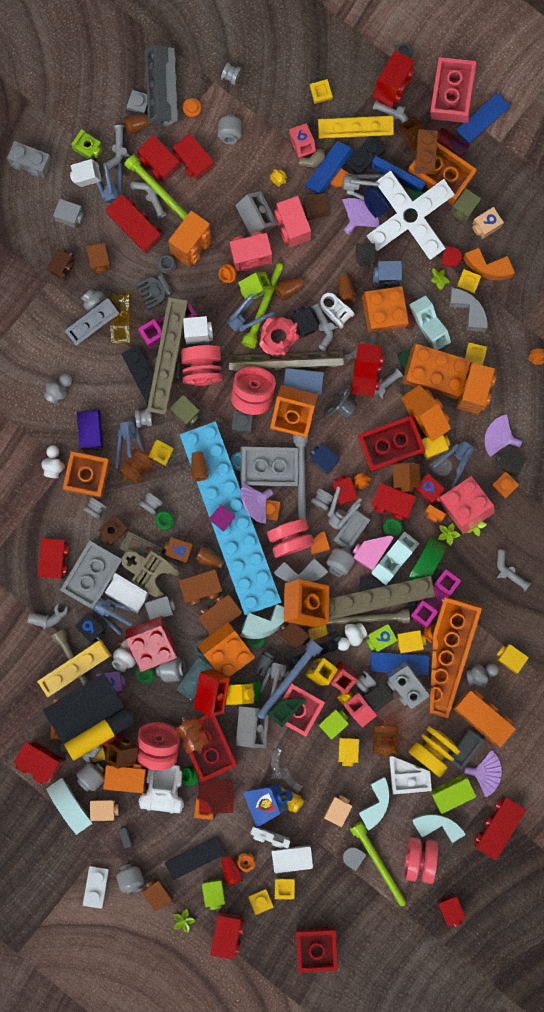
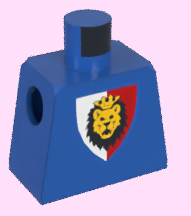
[243,783,293,827]

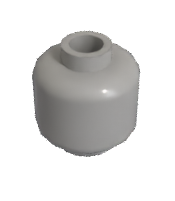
[217,114,242,144]
[326,547,355,577]
[156,656,186,682]
[77,762,105,792]
[116,864,144,895]

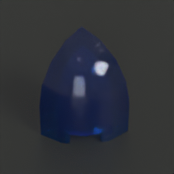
[364,186,392,219]

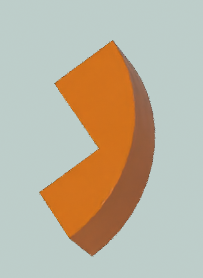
[463,248,515,280]

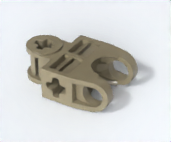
[122,548,180,598]

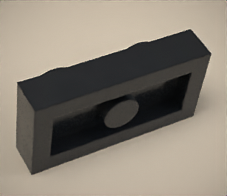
[345,136,385,175]

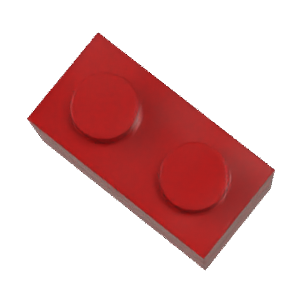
[172,133,214,181]
[137,135,180,182]
[371,483,416,521]
[38,538,69,580]
[194,669,230,717]

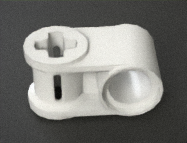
[320,293,355,329]

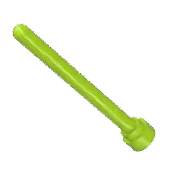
[124,154,188,220]
[241,263,283,349]
[350,821,406,906]

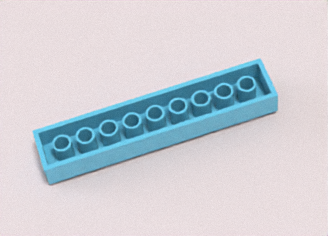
[179,421,281,616]

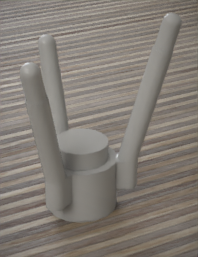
[342,173,385,206]
[327,486,362,529]
[260,663,289,696]

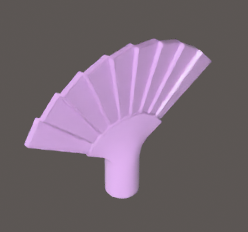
[342,198,379,234]
[485,414,522,457]
[241,482,273,524]
[464,750,502,797]

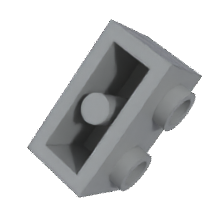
[7,141,52,178]
[235,191,278,235]
[387,661,430,709]
[236,706,269,748]

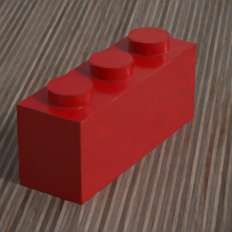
[105,194,162,254]
[473,797,526,860]

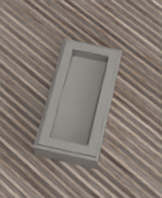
[333,510,370,550]

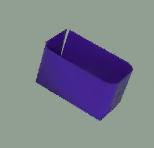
[77,409,104,450]

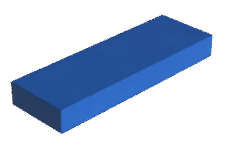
[456,93,510,145]
[305,141,353,194]
[372,156,426,192]
[370,652,429,675]

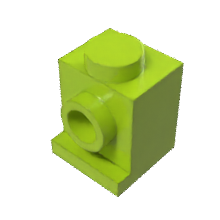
[71,129,102,160]

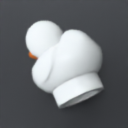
[41,445,65,478]
[337,623,367,651]
[112,640,136,672]

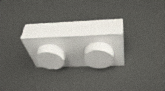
[83,866,109,909]

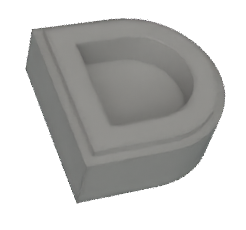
[343,847,366,871]

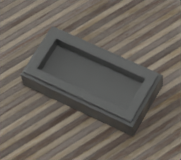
[446,728,485,771]

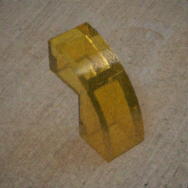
[110,293,131,344]

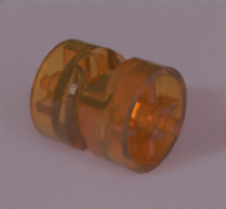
[118,448,154,484]
[174,717,210,754]
[373,720,398,760]

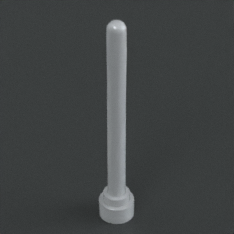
[293,435,309,520]

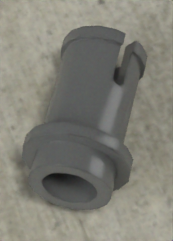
[254,651,275,677]

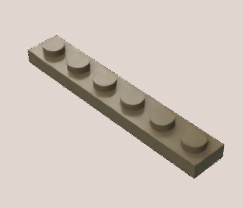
[147,297,188,415]
[229,351,344,372]
[329,576,435,620]

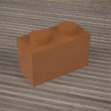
[414,129,438,175]
[179,569,223,606]
[198,594,243,635]

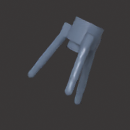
[96,163,122,203]
[226,294,275,332]
[115,422,146,469]
[432,441,474,489]
[94,598,140,635]

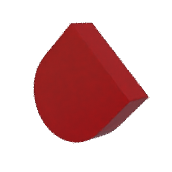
[441,246,462,267]

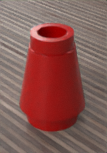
[221,855,243,886]

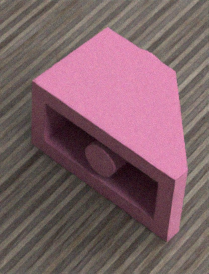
[352,536,394,571]

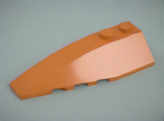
[430,597,482,718]

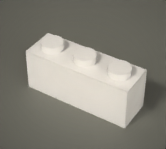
[183,316,213,347]

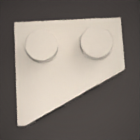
[389,756,432,794]
[251,825,290,849]

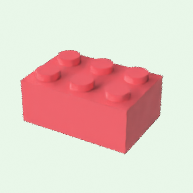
[430,57,477,123]

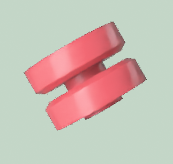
[231,366,276,415]
[266,518,315,558]
[136,722,181,770]
[404,837,438,884]

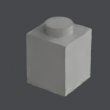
[53,199,84,228]
[145,596,176,620]

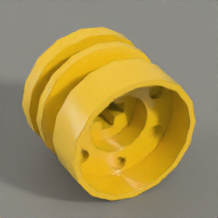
[408,726,460,778]

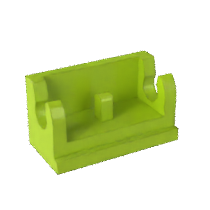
[430,774,476,814]

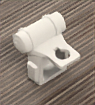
[139,765,184,814]

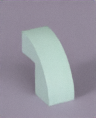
[409,295,451,350]
[371,531,420,585]
[239,604,285,639]
[358,776,389,830]
[46,778,92,835]
[411,814,466,843]

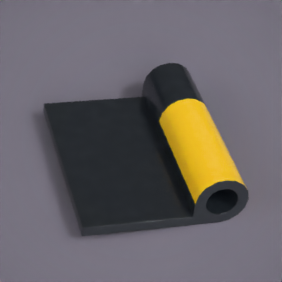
[43,673,136,761]

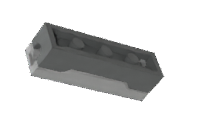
[145,44,178,126]

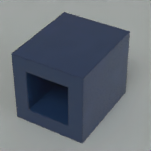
[309,444,340,475]

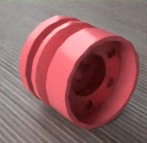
[181,345,223,386]

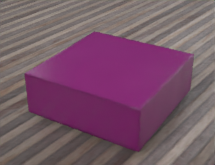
[209,505,236,532]

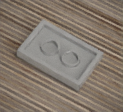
[240,447,298,486]
[60,540,122,610]

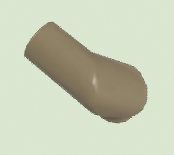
[299,149,325,168]

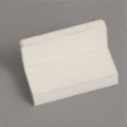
[105,573,148,613]
[272,845,313,873]

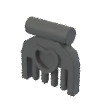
[135,274,174,310]

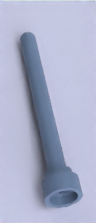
[258,639,323,719]

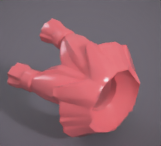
[259,316,300,356]

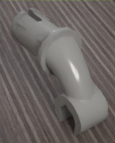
[27,604,69,630]

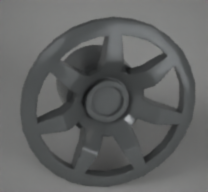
[323,384,357,419]

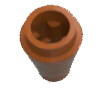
[123,114,151,134]
[338,274,357,304]
[275,277,304,300]
[190,451,210,481]
[195,545,225,570]

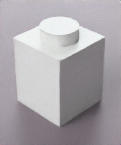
[70,159,102,187]

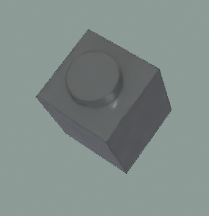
[232,411,253,435]

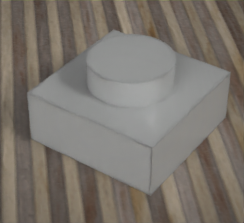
[126,90,148,114]

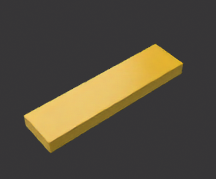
[318,116,394,138]
[37,640,112,698]

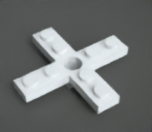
[367,171,455,260]

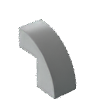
[449,288,487,332]
[274,559,328,583]

